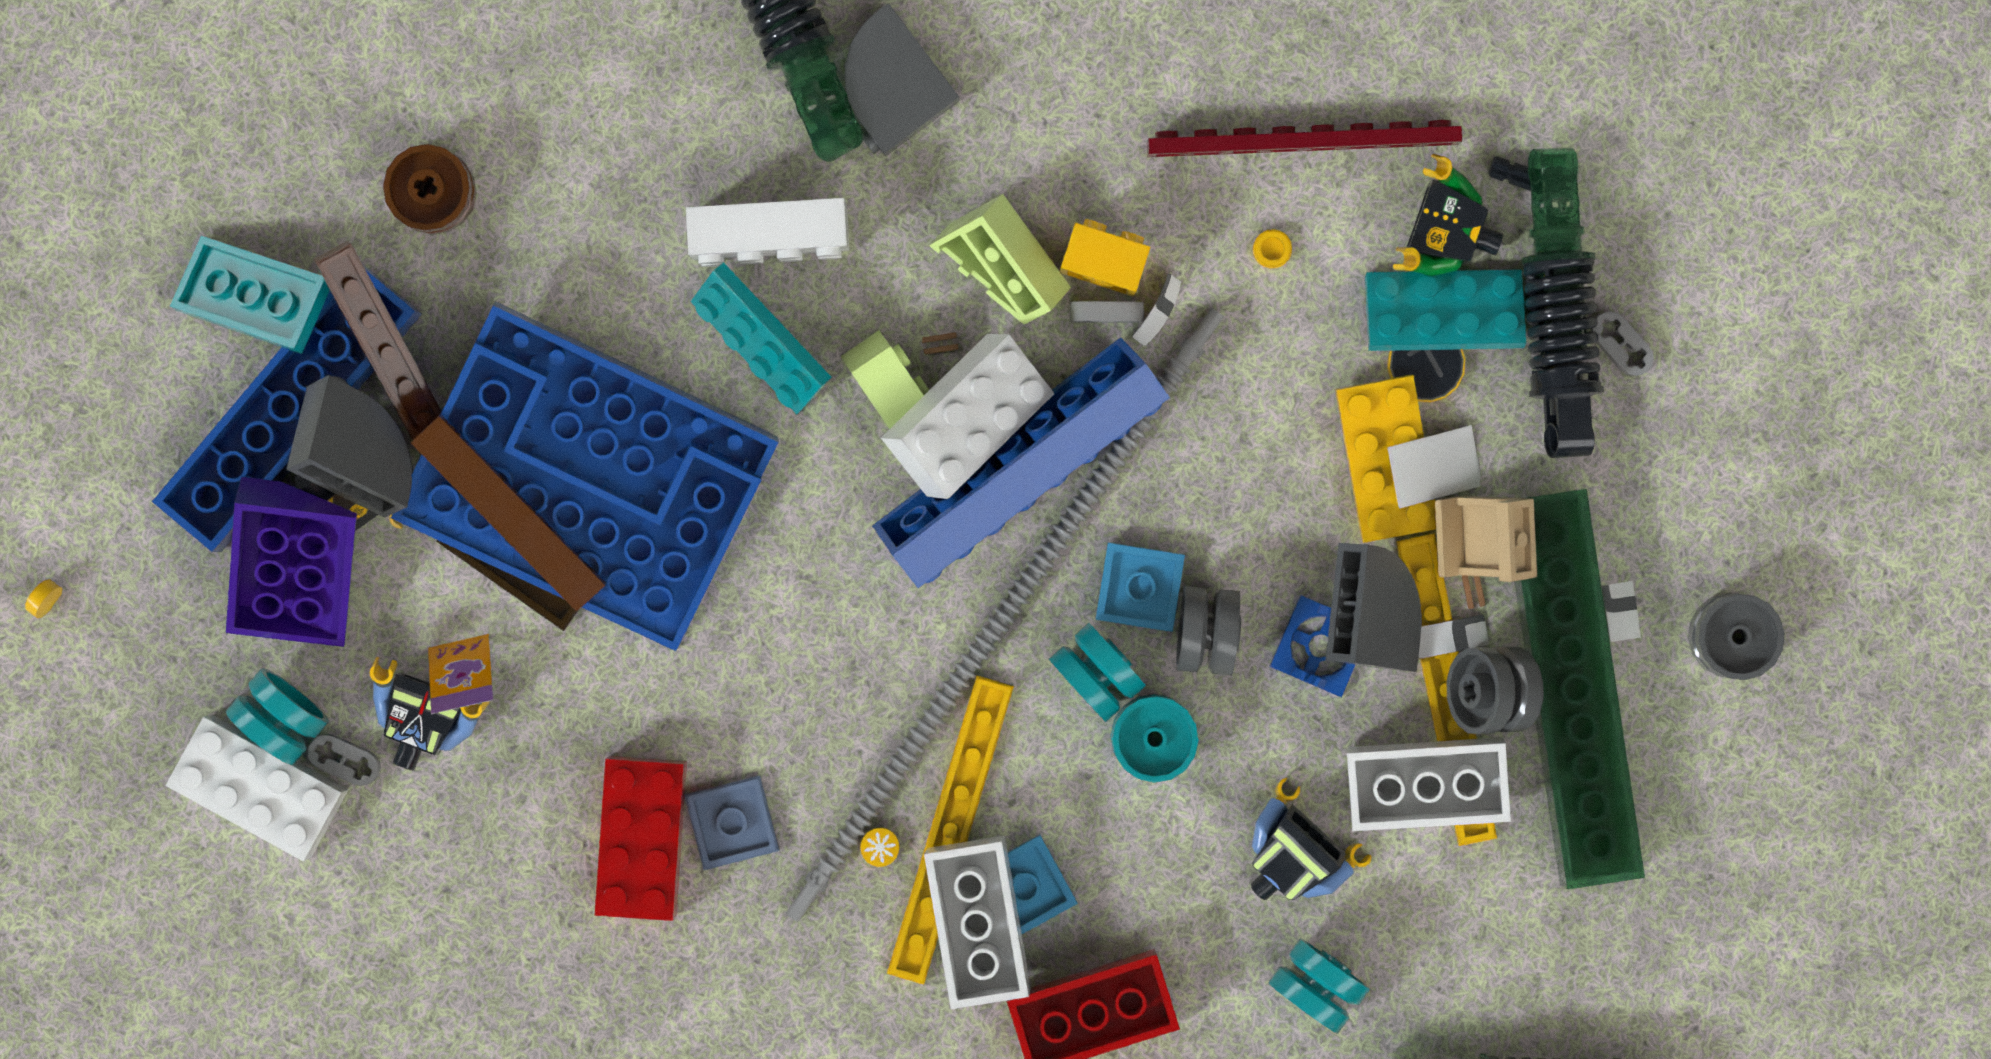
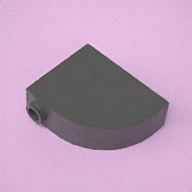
[845,3,960,157]
[287,375,412,518]
[1326,543,1422,672]

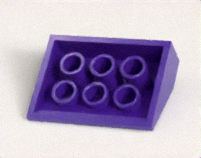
[226,477,357,647]

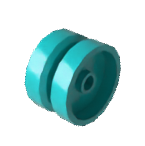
[1049,622,1146,722]
[226,668,329,765]
[1110,694,1199,783]
[1268,938,1370,1034]

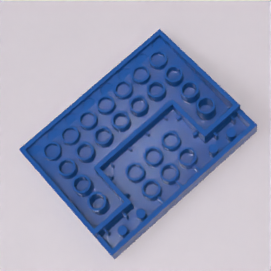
[391,301,779,651]

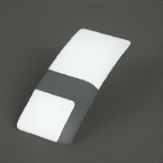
[1132,273,1181,346]
[1602,581,1641,642]
[1419,614,1489,658]

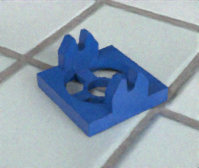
[1269,595,1355,698]

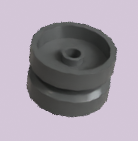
[1176,586,1241,676]
[1688,593,1785,680]
[1446,646,1543,734]

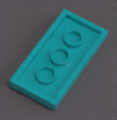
[170,235,330,354]
[690,262,832,415]
[1365,270,1527,351]

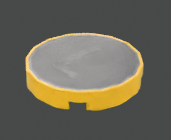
[1387,349,1466,403]

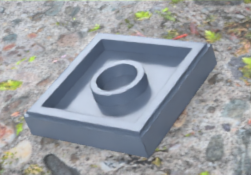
[684,775,780,870]

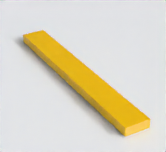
[1396,533,1497,846]
[887,675,1014,985]

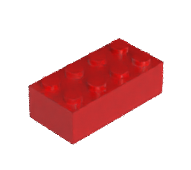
[594,756,687,921]
[1006,949,1180,1059]

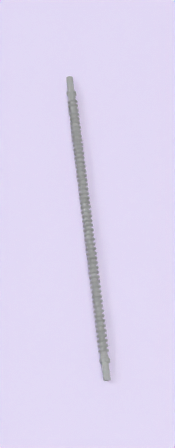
[786,308,1224,922]

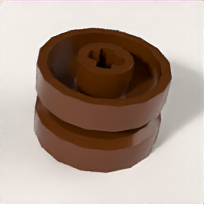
[383,144,477,235]

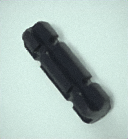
[1488,156,1565,199]

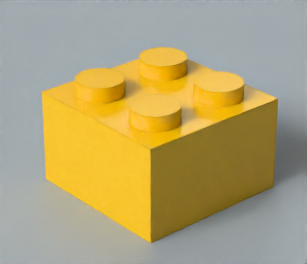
[1060,219,1151,297]

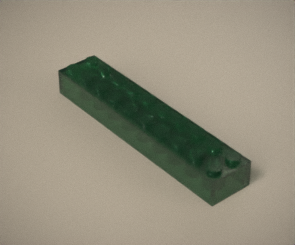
[1514,489,1645,890]

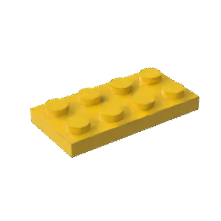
[1335,375,1436,543]

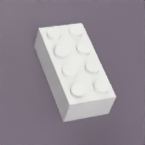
[686,198,850,267]
[881,334,1054,499]
[165,714,349,861]
[1347,737,1511,831]
[924,835,1031,1009]

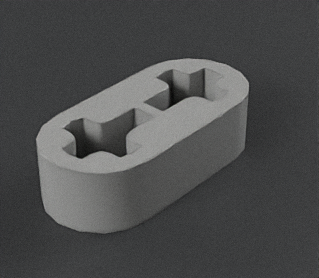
[1070,301,1144,323]
[1590,311,1654,376]
[308,734,381,786]

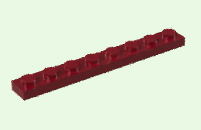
[1147,120,1462,158]

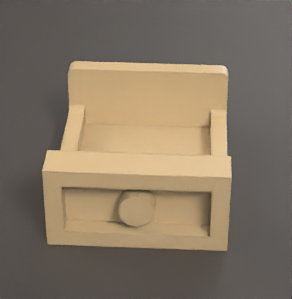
[1435,496,1537,582]

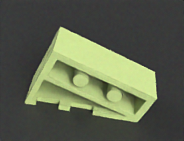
[929,194,1071,325]
[841,331,929,429]

